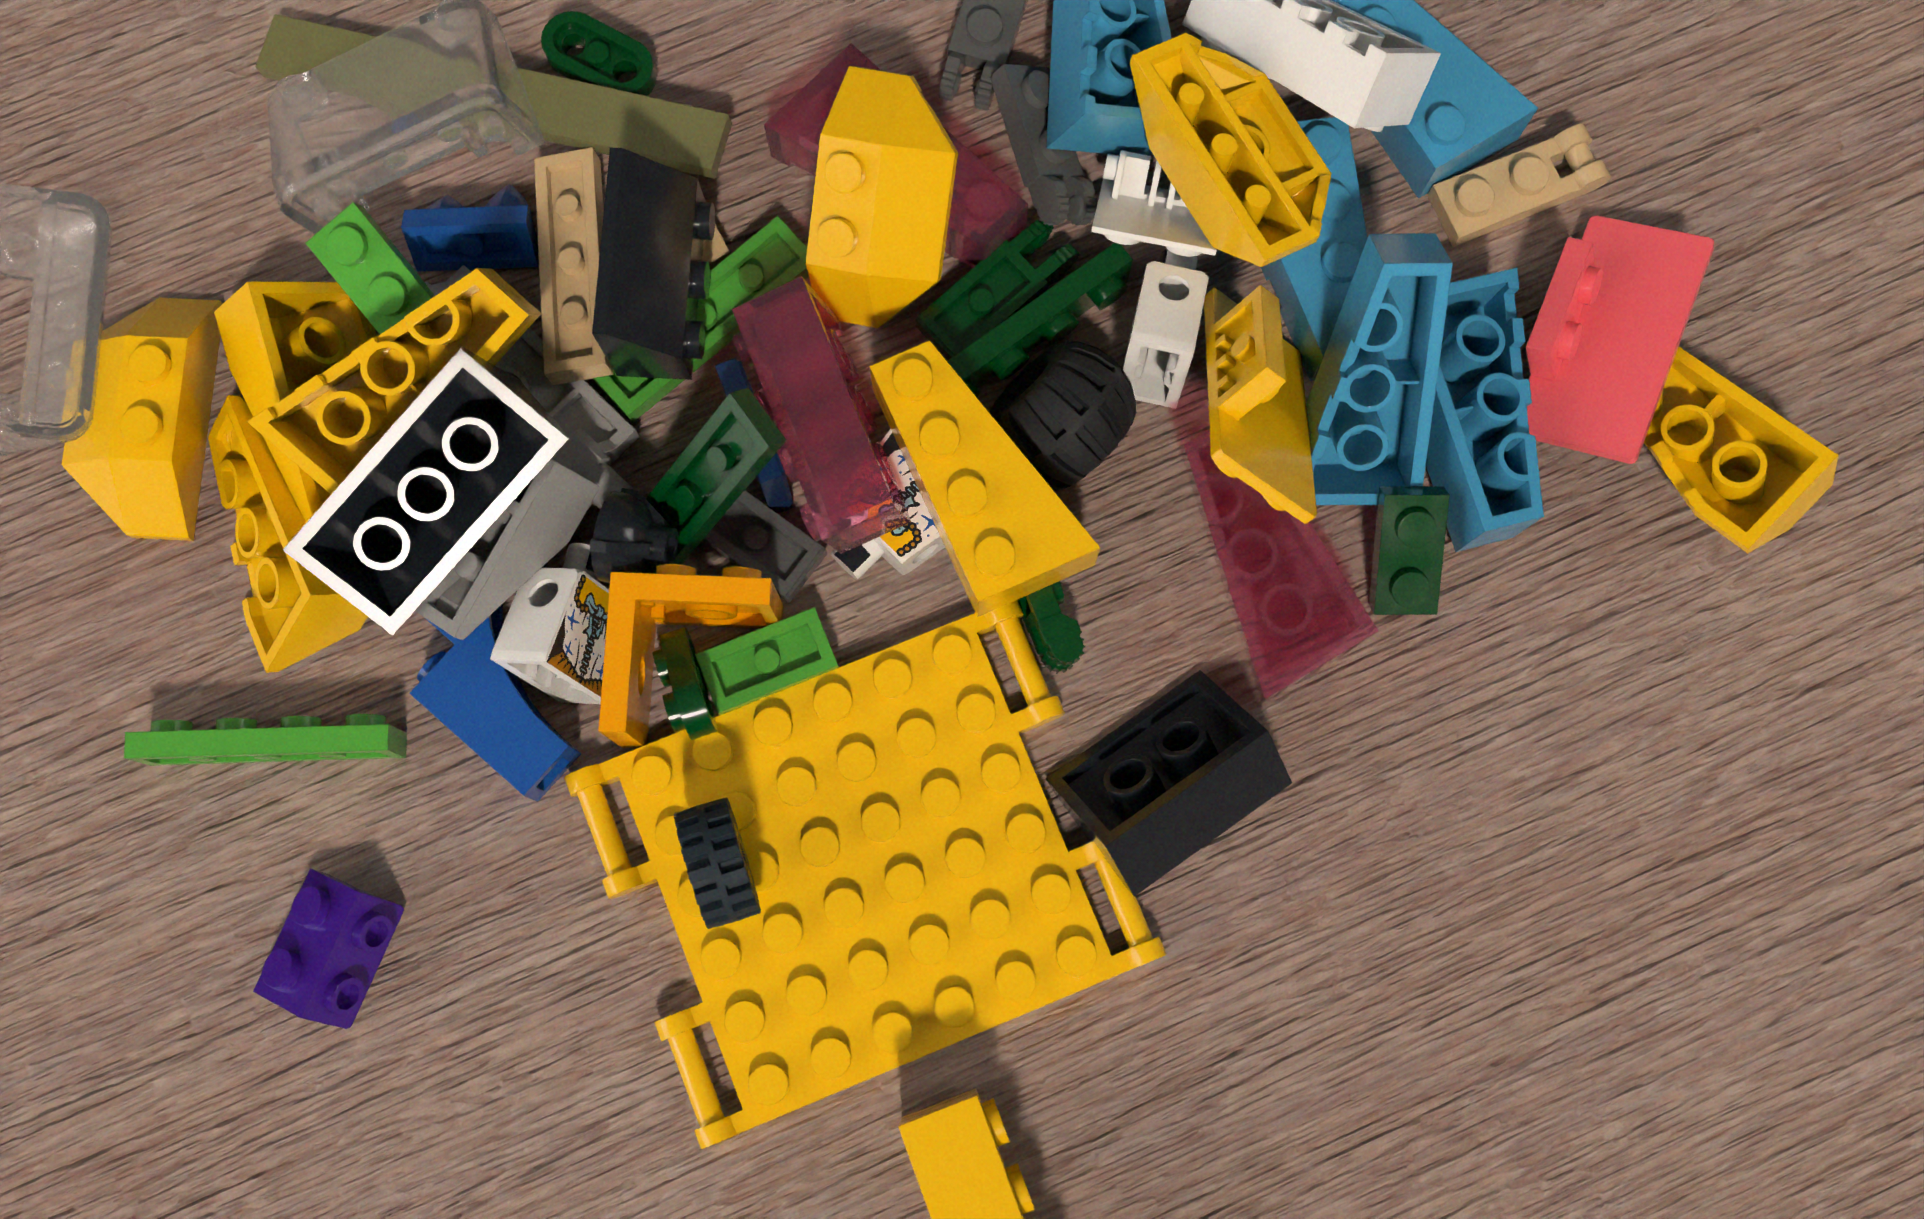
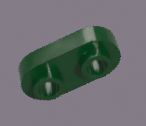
[541,11,657,96]
[652,627,718,740]

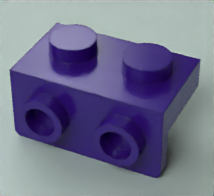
[253,868,404,1029]

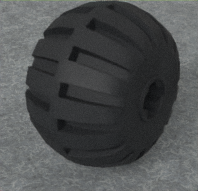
[989,341,1136,492]

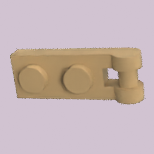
[1427,123,1611,247]

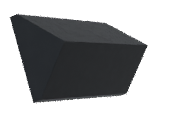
[283,346,569,635]

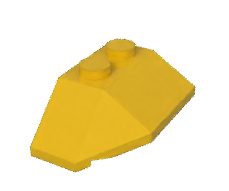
[1130,33,1332,267]
[806,66,958,328]
[61,298,223,541]

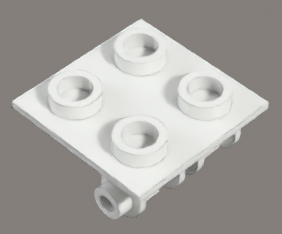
[1091,150,1217,257]

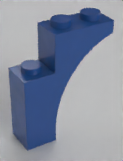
[409,604,581,802]

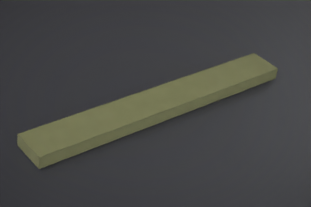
[255,14,732,179]

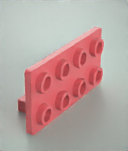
[1526,215,1714,464]

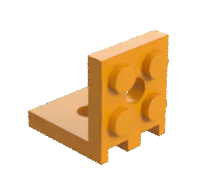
[598,564,783,749]

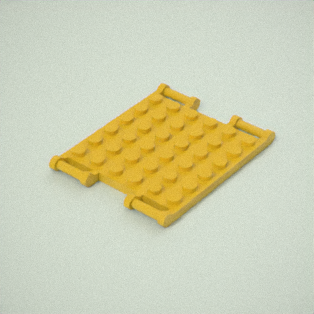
[564,600,1167,1149]

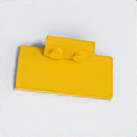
[1204,285,1317,524]

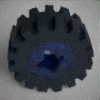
[674,797,761,929]

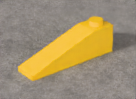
[214,281,377,523]
[1644,347,1839,553]
[208,395,368,673]

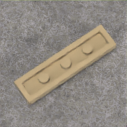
[534,147,614,385]

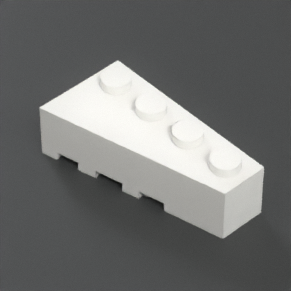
[1182,0,1441,132]

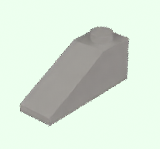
[415,458,600,640]

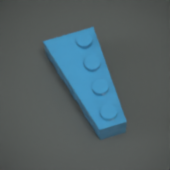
[1046,0,1172,156]
[1332,0,1538,199]
[1261,117,1368,381]
[1306,233,1453,505]
[1426,268,1544,552]

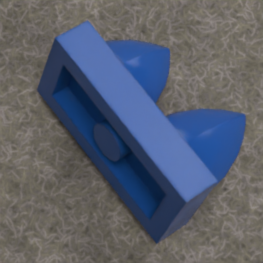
[401,184,539,272]

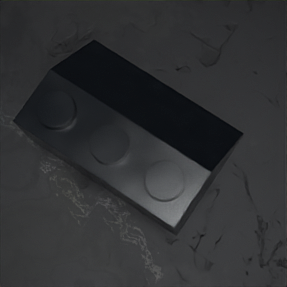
[592,148,715,380]
[1046,670,1292,897]

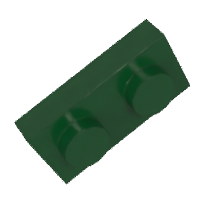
[1369,486,1450,615]

